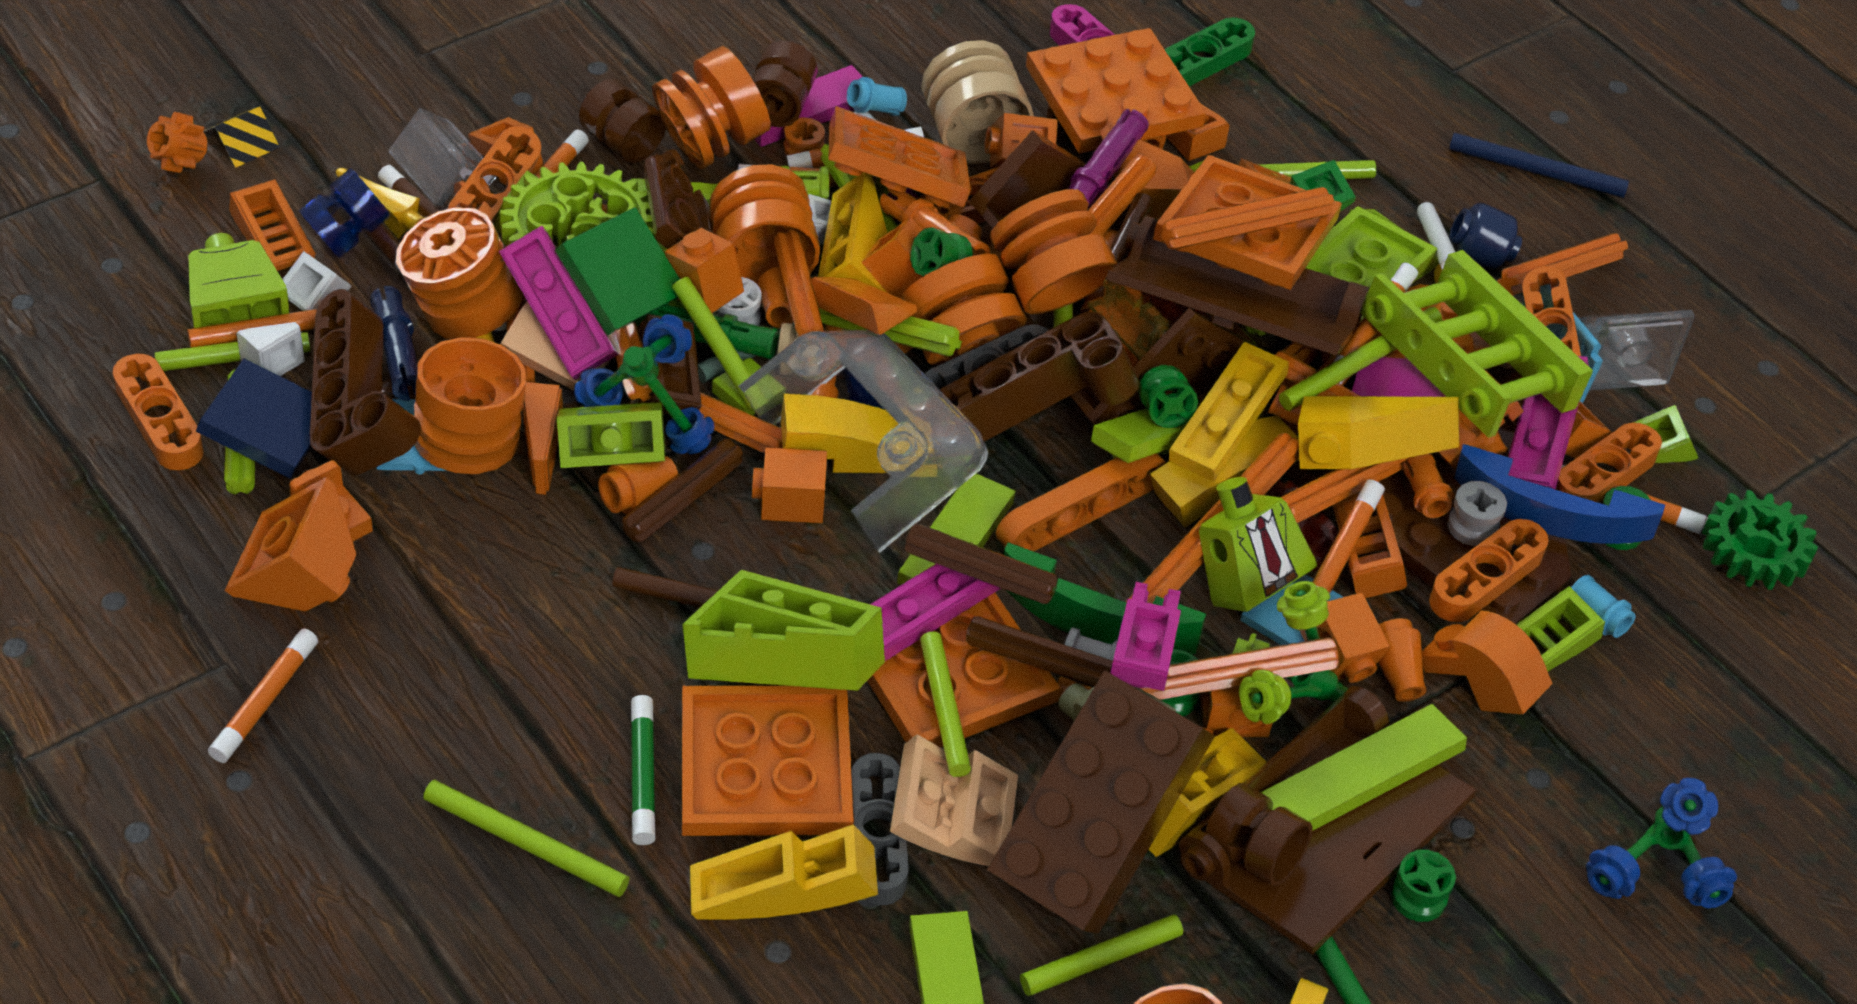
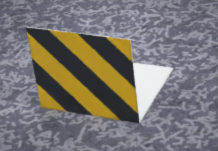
[204,106,280,168]

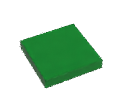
[555,207,680,336]

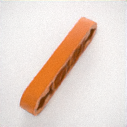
[995,453,1167,552]

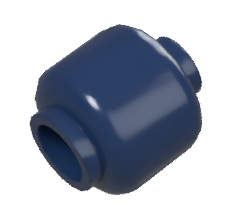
[1449,203,1522,271]

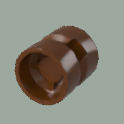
[752,41,818,127]
[579,78,666,163]
[1205,783,1313,886]

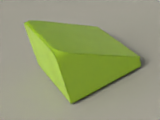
[1632,405,1699,463]

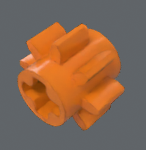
[147,112,207,173]

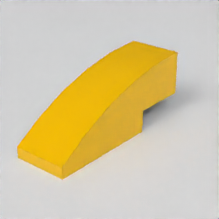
[781,394,934,473]
[1150,415,1299,528]
[690,824,878,920]

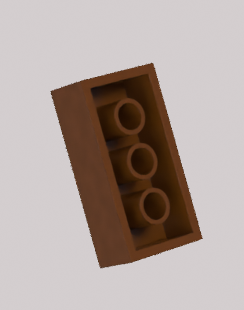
[987,670,1215,934]

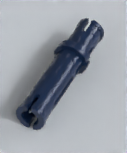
[370,286,418,401]

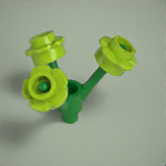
[1232,581,1348,724]

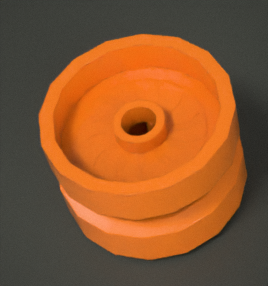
[901,254,1027,365]

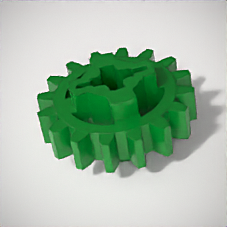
[1702,490,1818,590]

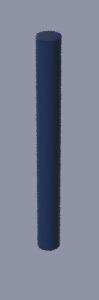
[1449,132,1629,198]

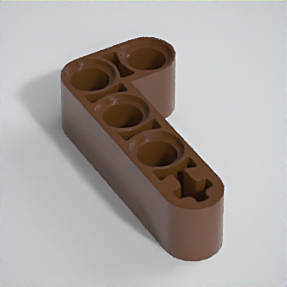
[310,289,421,475]
[929,311,1140,451]

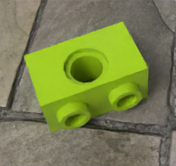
[557,402,666,468]

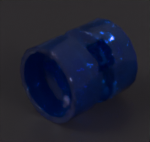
[298,168,391,259]

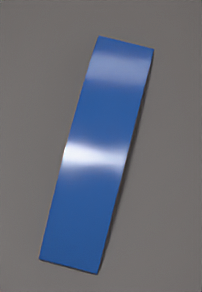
[1454,444,1665,544]

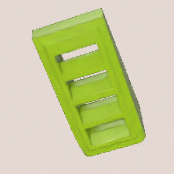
[1516,586,1605,671]

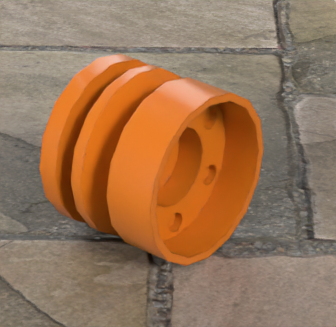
[652,46,771,169]
[710,164,820,284]
[990,189,1118,314]
[396,207,523,339]
[414,337,526,474]

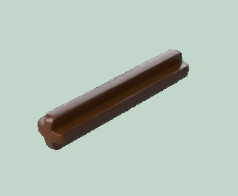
[622,439,743,543]
[905,524,1058,604]
[966,616,1113,686]

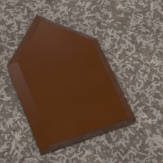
[644,149,714,249]

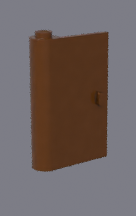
[1106,215,1370,355]
[1179,686,1477,954]

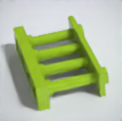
[1361,250,1593,438]

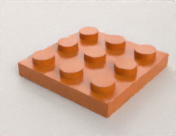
[1026,28,1207,154]
[828,106,971,208]
[1153,155,1342,290]
[867,592,1061,748]
[682,686,854,836]

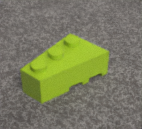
[683,570,885,691]

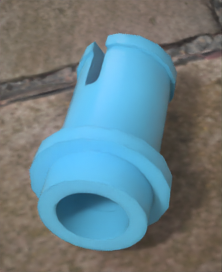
[847,77,907,116]
[1571,575,1636,638]

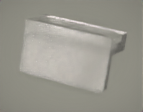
[389,108,496,206]

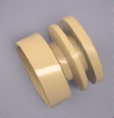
[921,40,1034,164]

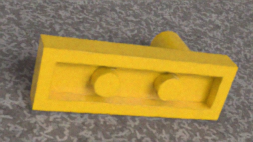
[1169,342,1289,482]

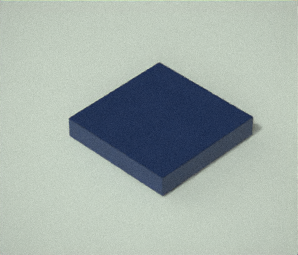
[196,358,312,479]

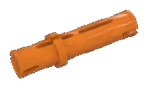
[880,188,991,256]

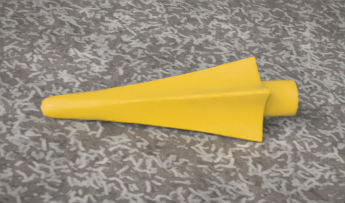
[336,168,425,239]

